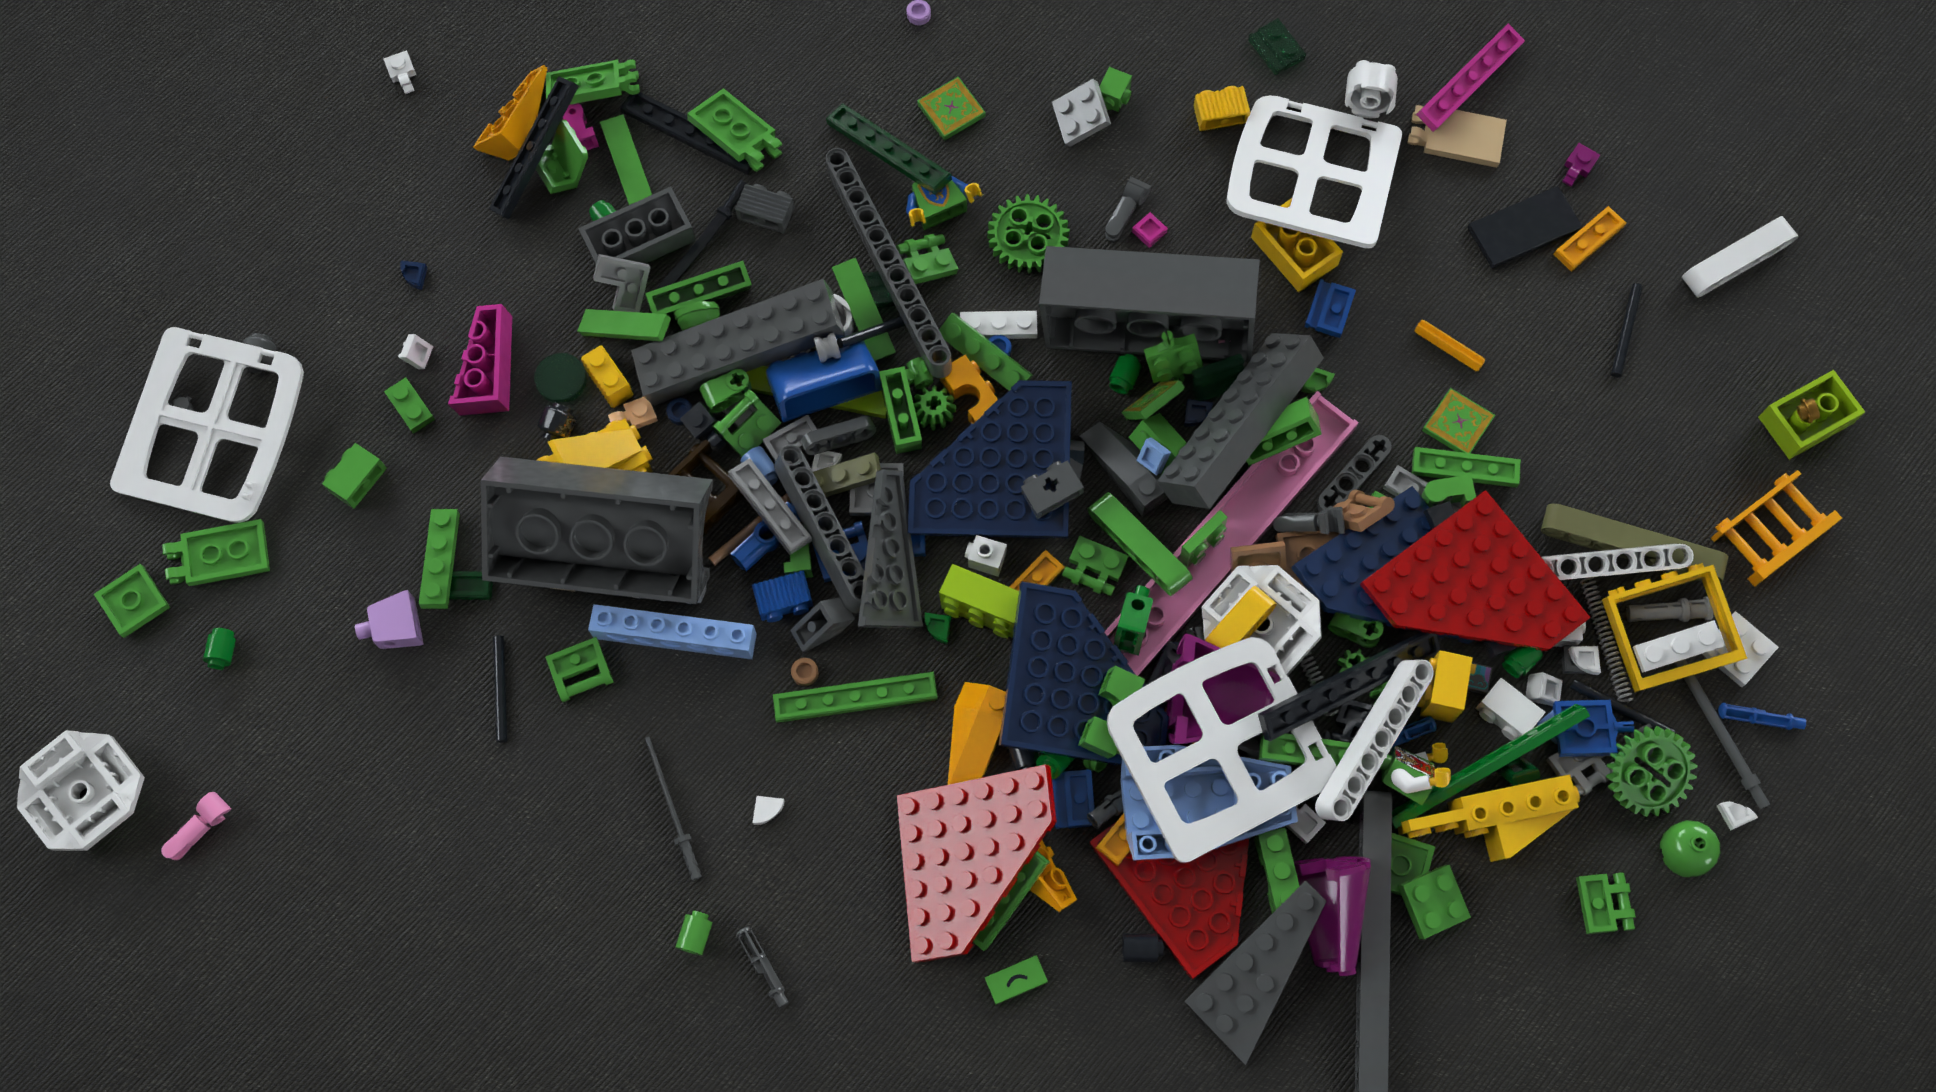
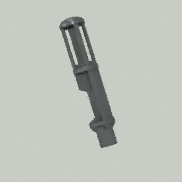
[736,927,789,1008]

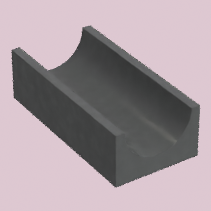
[1039,246,1260,362]
[481,456,713,604]

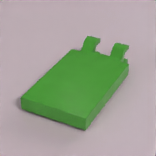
[546,60,640,105]
[687,88,782,172]
[162,519,270,586]

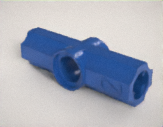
[730,501,801,572]

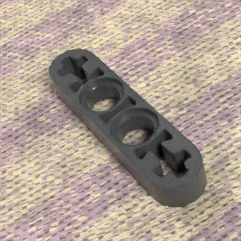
[1317,435,1392,512]

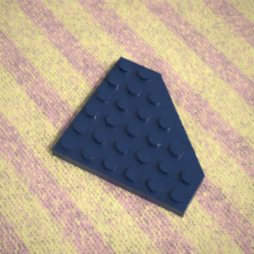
[908,380,1072,538]
[1291,486,1474,644]
[999,581,1169,766]

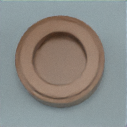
[791,658,819,686]

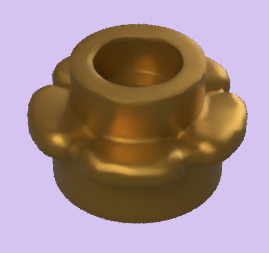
[1797,398,1820,423]

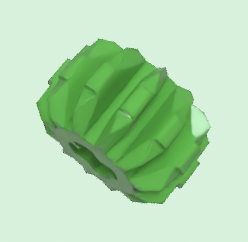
[913,385,956,431]

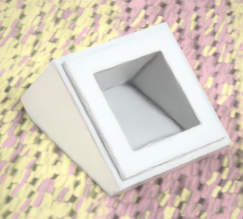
[1525,672,1562,706]

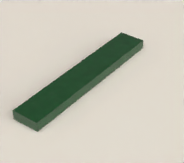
[826,103,952,195]

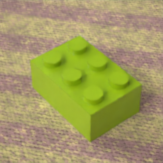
[1758,370,1865,459]
[939,564,1019,638]

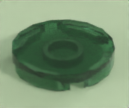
[534,353,587,403]

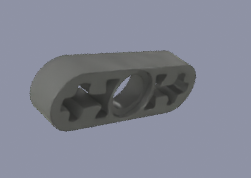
[801,416,876,455]

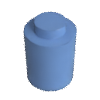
[740,446,778,486]

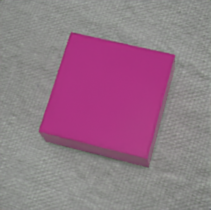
[1132,212,1168,248]

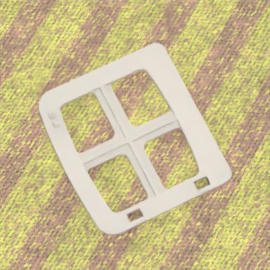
[1226,95,1402,248]
[110,327,304,523]
[1107,637,1337,863]

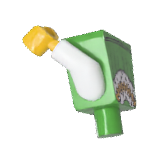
[1380,743,1451,805]

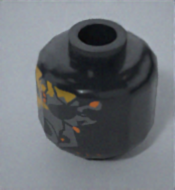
[537,402,576,440]

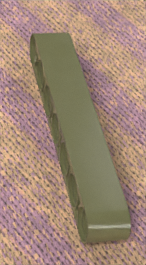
[1541,504,1728,584]

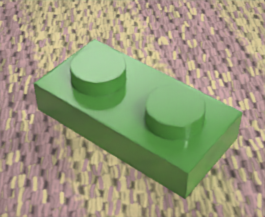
[384,377,435,434]

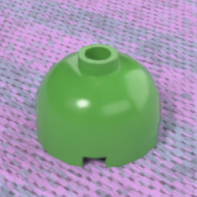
[1660,820,1720,877]

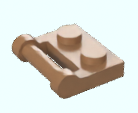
[1333,490,1395,532]

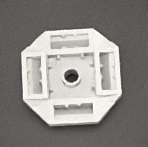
[1202,565,1322,680]
[17,730,145,851]

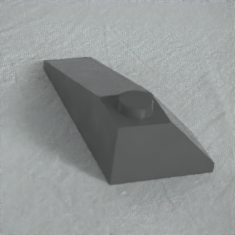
[1079,422,1168,517]

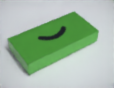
[985,955,1048,1005]

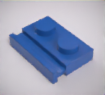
[1305,279,1356,338]
[1052,769,1095,829]

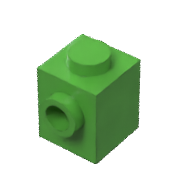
[1099,67,1132,112]

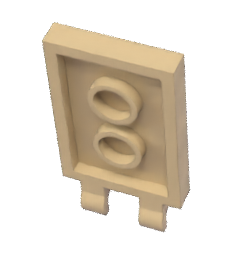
[1408,105,1507,168]

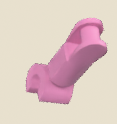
[161,792,231,860]

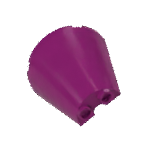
[1166,634,1280,744]
[1294,856,1371,976]

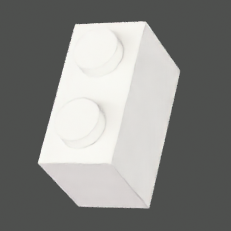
[1475,678,1546,740]

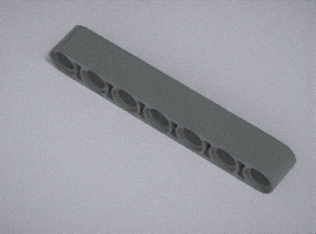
[774,445,864,613]

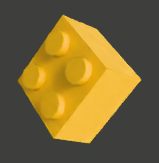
[1417,650,1473,723]

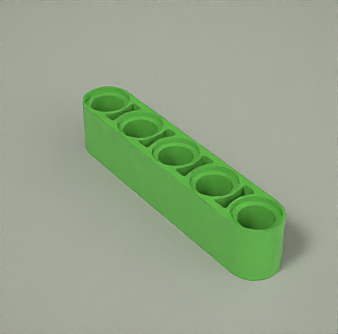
[1087,492,1193,596]

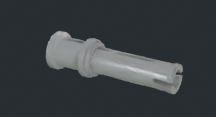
[1626,596,1714,622]

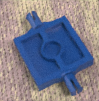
[1536,700,1634,757]

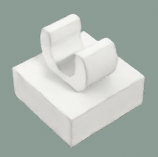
[398,334,433,369]

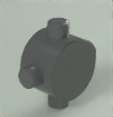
[173,396,194,411]

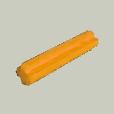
[1415,320,1485,371]

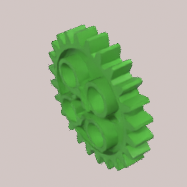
[988,194,1069,274]
[1606,726,1697,817]

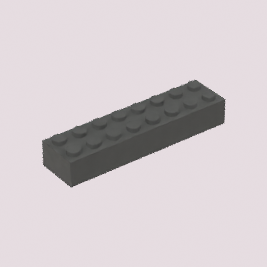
[631,279,845,406]
[1157,333,1324,509]

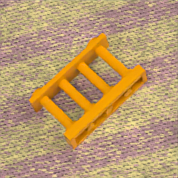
[1711,470,1842,587]

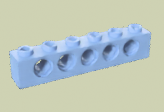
[588,604,757,659]

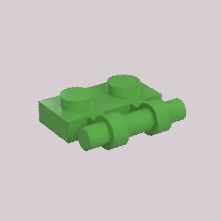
[896,234,958,284]
[1062,536,1129,596]
[1576,873,1636,934]

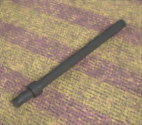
[1675,659,1770,809]

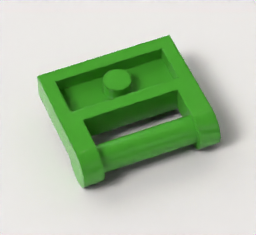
[712,389,781,457]
[545,637,614,702]

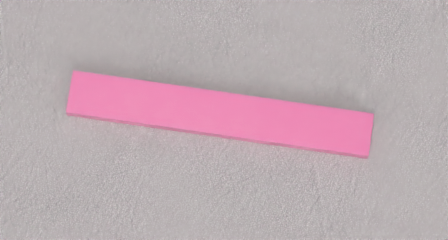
[1104,391,1359,677]

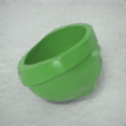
[673,301,720,331]

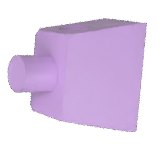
[355,590,424,649]

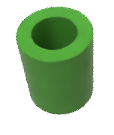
[675,911,713,956]

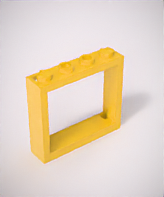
[1602,563,1747,693]

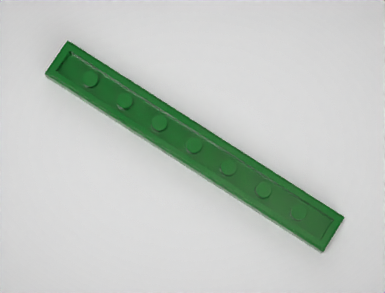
[1392,704,1590,828]

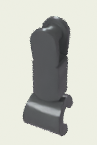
[1105,176,1151,242]
[1273,507,1346,534]

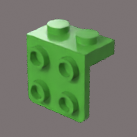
[536,120,588,194]

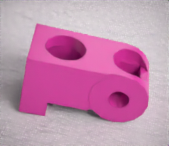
[563,103,599,150]

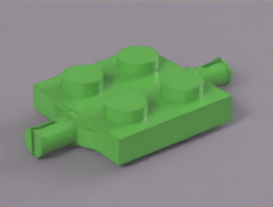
[1144,331,1203,383]

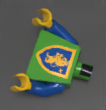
[906,176,983,230]

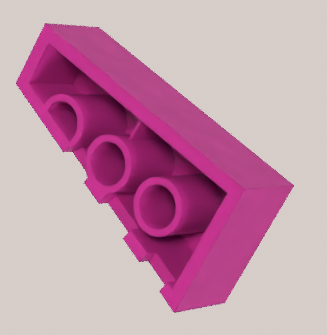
[448,304,512,415]

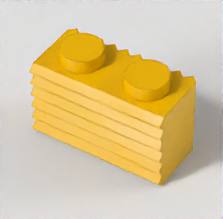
[1193,86,1251,131]
[581,345,634,408]

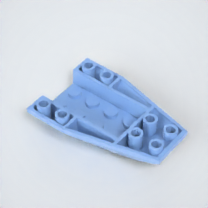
[1120,745,1298,861]

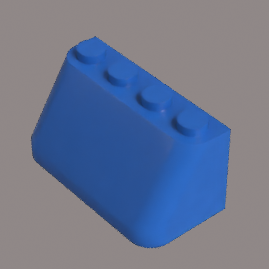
[766,341,881,422]

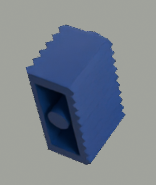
[752,571,814,622]

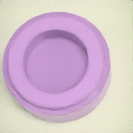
[907,0,931,25]

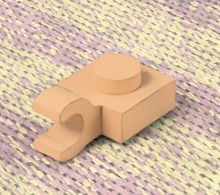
[608,397,658,429]

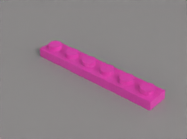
[1416,23,1525,132]

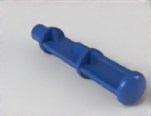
[1718,703,1806,730]
[1392,716,1437,748]

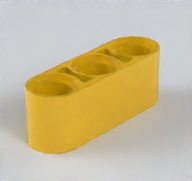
[1205,585,1277,648]

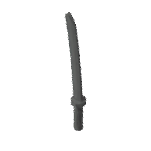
[645,737,702,881]

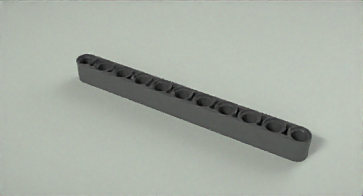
[826,148,952,378]
[1355,790,1392,1092]

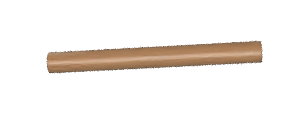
[708,493,791,566]

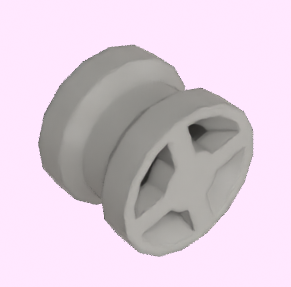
[814,332,841,363]

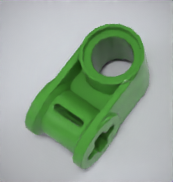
[699,369,752,413]
[1328,612,1383,648]

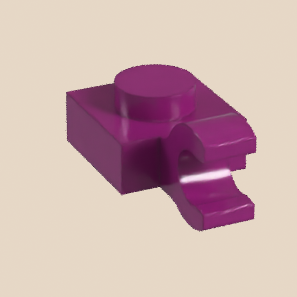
[1562,143,1600,187]

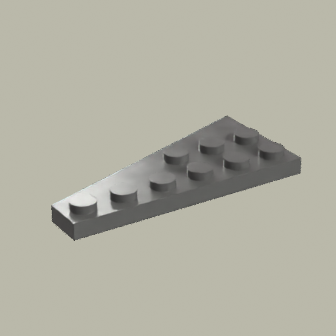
[858,469,923,629]
[1185,881,1327,1065]

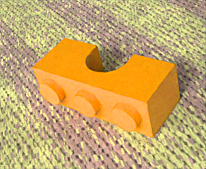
[940,355,998,424]

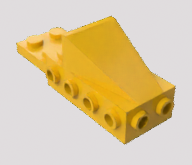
[537,418,653,473]
[1397,774,1580,862]

